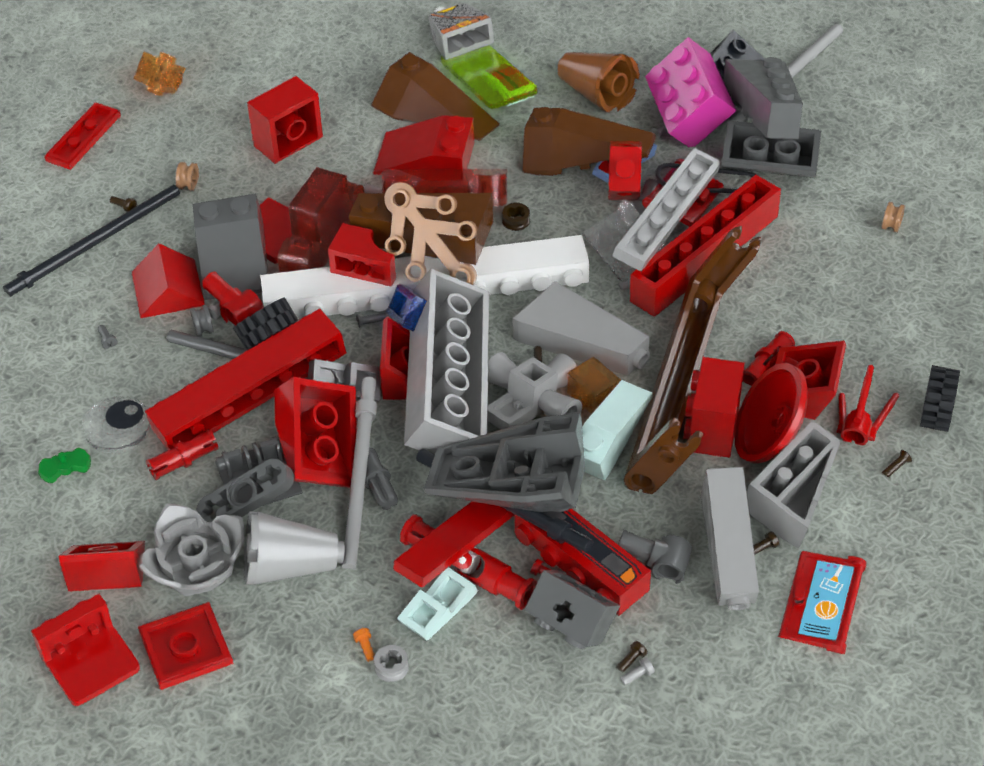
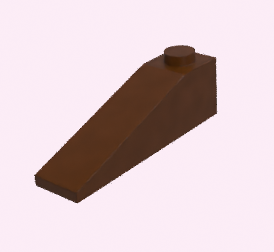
[371,52,499,141]
[522,107,656,176]

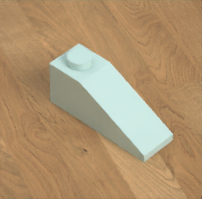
[582,380,653,480]

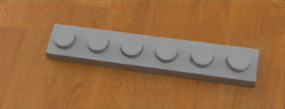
[612,148,722,272]

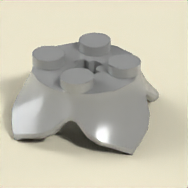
[139,503,244,596]

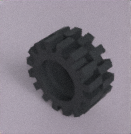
[233,297,298,350]
[920,365,960,432]

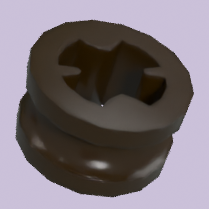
[502,202,530,231]

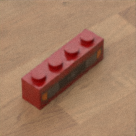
[514,509,651,616]

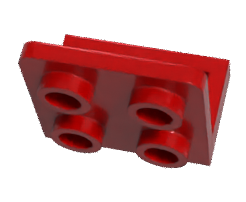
[31,594,140,706]

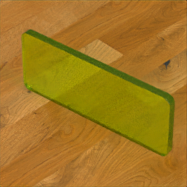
[440,45,538,109]

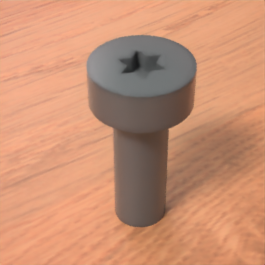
[98,325,118,349]

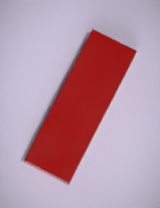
[44,102,121,170]

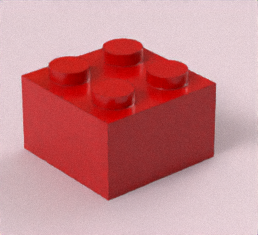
[247,76,323,164]
[683,357,745,458]

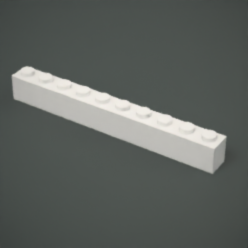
[260,235,589,319]

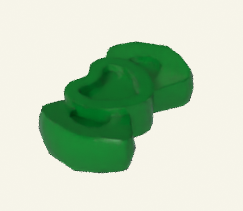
[38,448,91,483]

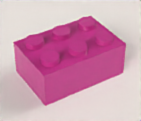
[645,37,737,148]

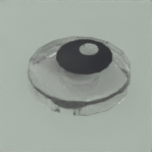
[81,396,151,454]

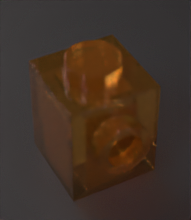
[567,356,621,414]

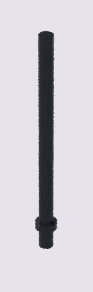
[3,184,180,297]

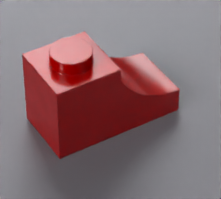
[328,223,396,287]

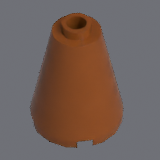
[557,52,640,113]

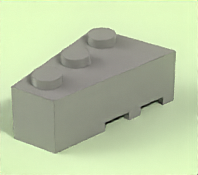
[746,420,841,549]

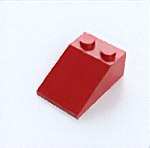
[373,115,474,184]
[274,377,357,488]

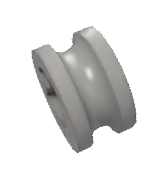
[374,645,409,682]

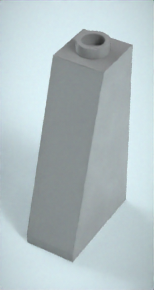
[513,281,650,376]
[700,467,759,610]

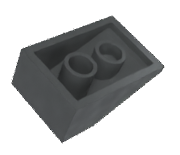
[193,193,268,300]

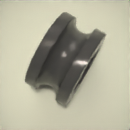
[190,305,214,336]

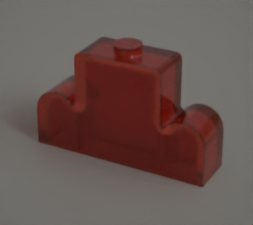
[278,167,365,273]
[381,169,508,207]

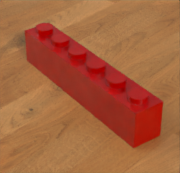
[630,175,781,317]
[145,308,347,450]

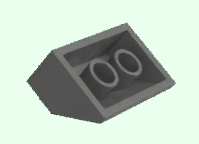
[721,120,821,178]

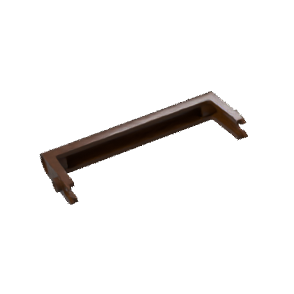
[624,226,761,494]

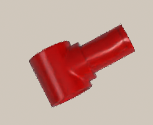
[202,271,264,326]

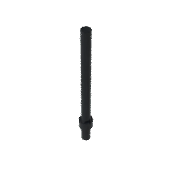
[416,449,594,553]

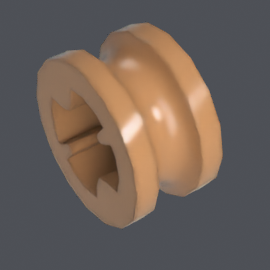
[176,162,199,191]
[882,201,905,233]

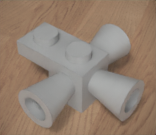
[487,352,582,430]

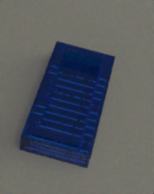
[386,283,427,332]

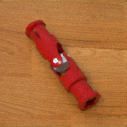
[400,514,538,610]

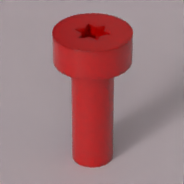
[530,558,551,576]

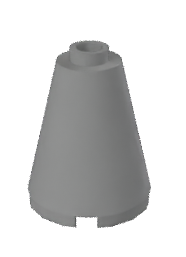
[244,511,345,585]

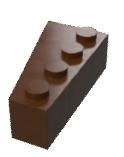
[349,193,493,265]

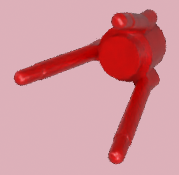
[836,365,899,446]

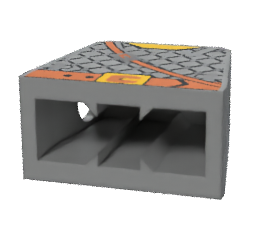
[429,3,494,60]

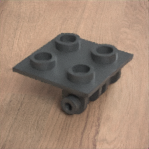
[215,436,303,509]

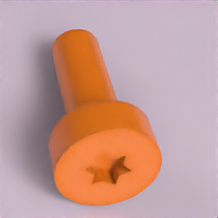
[353,628,375,662]

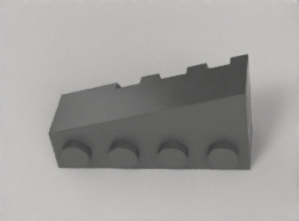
[723,57,803,139]

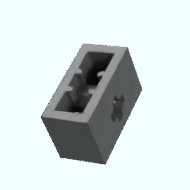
[525,570,620,649]

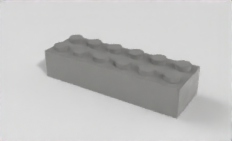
[404,268,489,454]

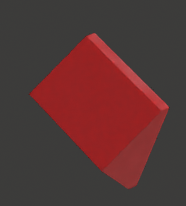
[132,243,205,318]
[380,317,410,400]
[775,340,846,420]
[59,541,145,592]

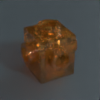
[133,51,186,96]

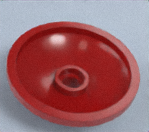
[734,363,808,464]

